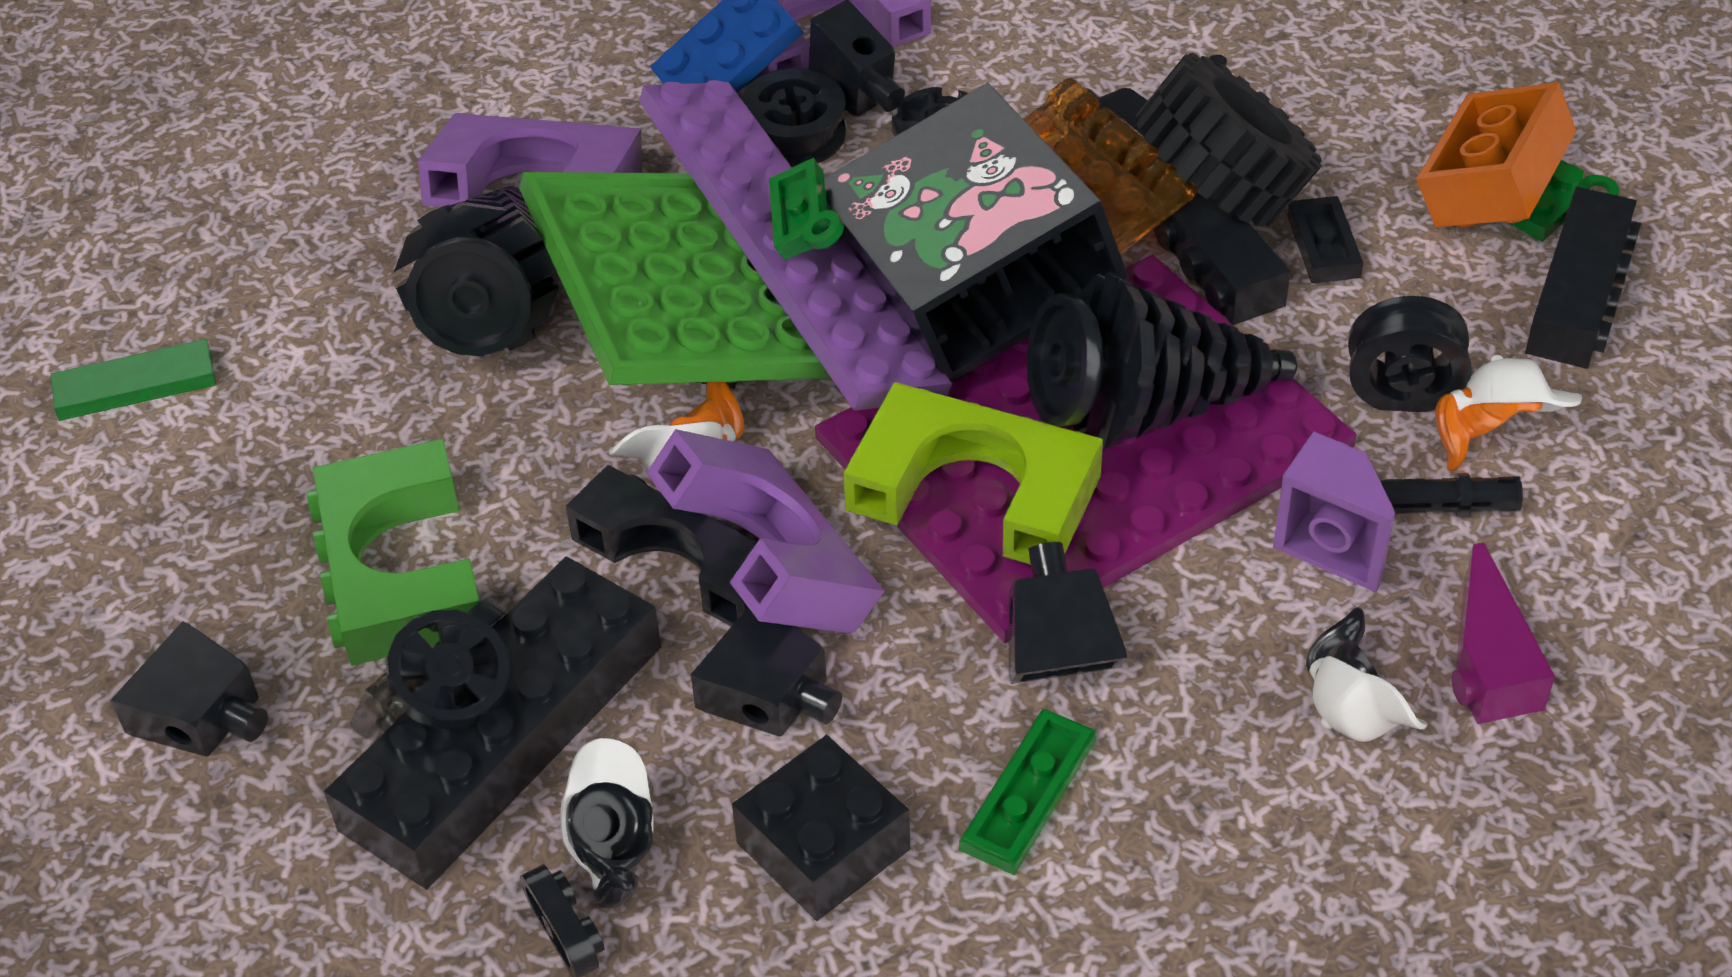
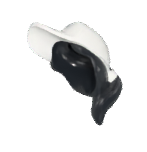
[1306,607,1428,742]
[560,738,653,909]

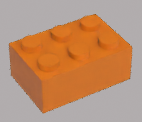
[1416,82,1576,228]

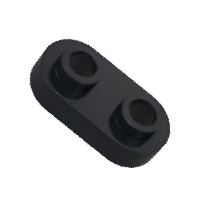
[520,864,605,977]

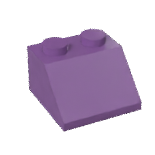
[1273,431,1395,592]

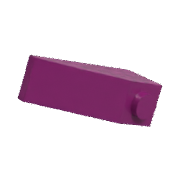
[1451,542,1555,724]

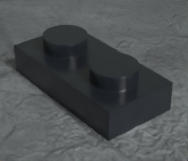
[1287,196,1364,283]

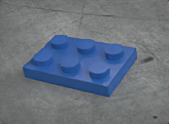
[650,0,804,93]

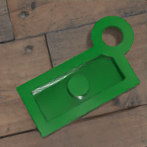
[769,158,844,261]
[1508,160,1619,242]

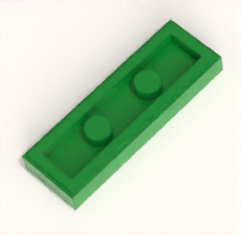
[51,339,216,421]
[959,708,1097,875]

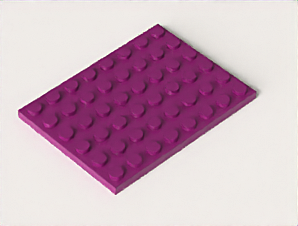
[815,254,1357,644]

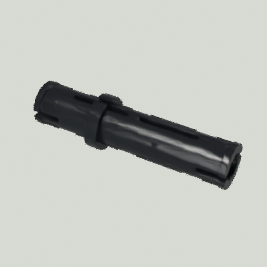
[1380,473,1523,517]

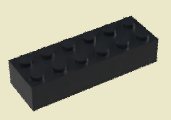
[324,556,661,890]

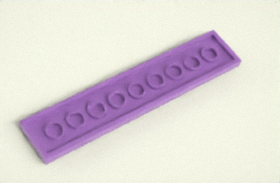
[639,80,952,410]

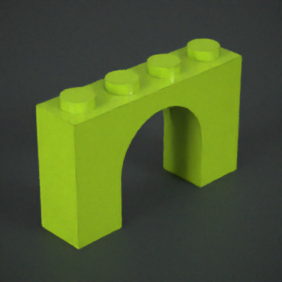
[843,382,1103,565]

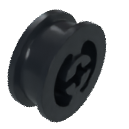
[741,68,846,167]
[1348,296,1472,412]

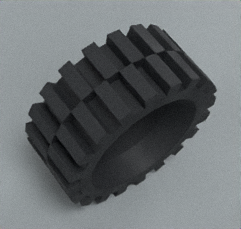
[1136,53,1322,227]

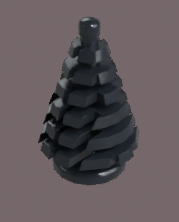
[394,186,560,356]
[1027,273,1297,450]

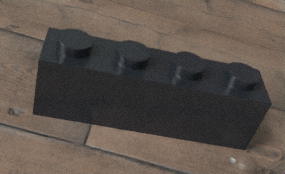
[1129,159,1291,325]
[1525,186,1642,369]

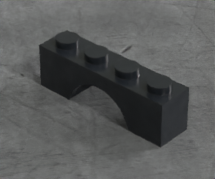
[566,465,757,626]

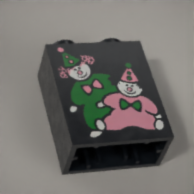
[824,82,1129,383]

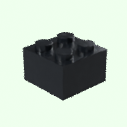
[732,734,911,921]

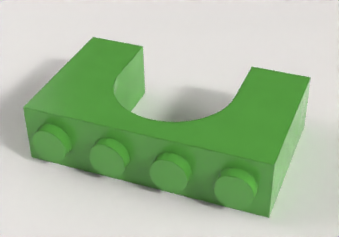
[306,439,480,666]

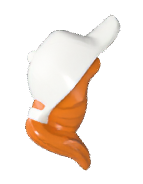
[1435,355,1582,471]
[609,382,745,469]

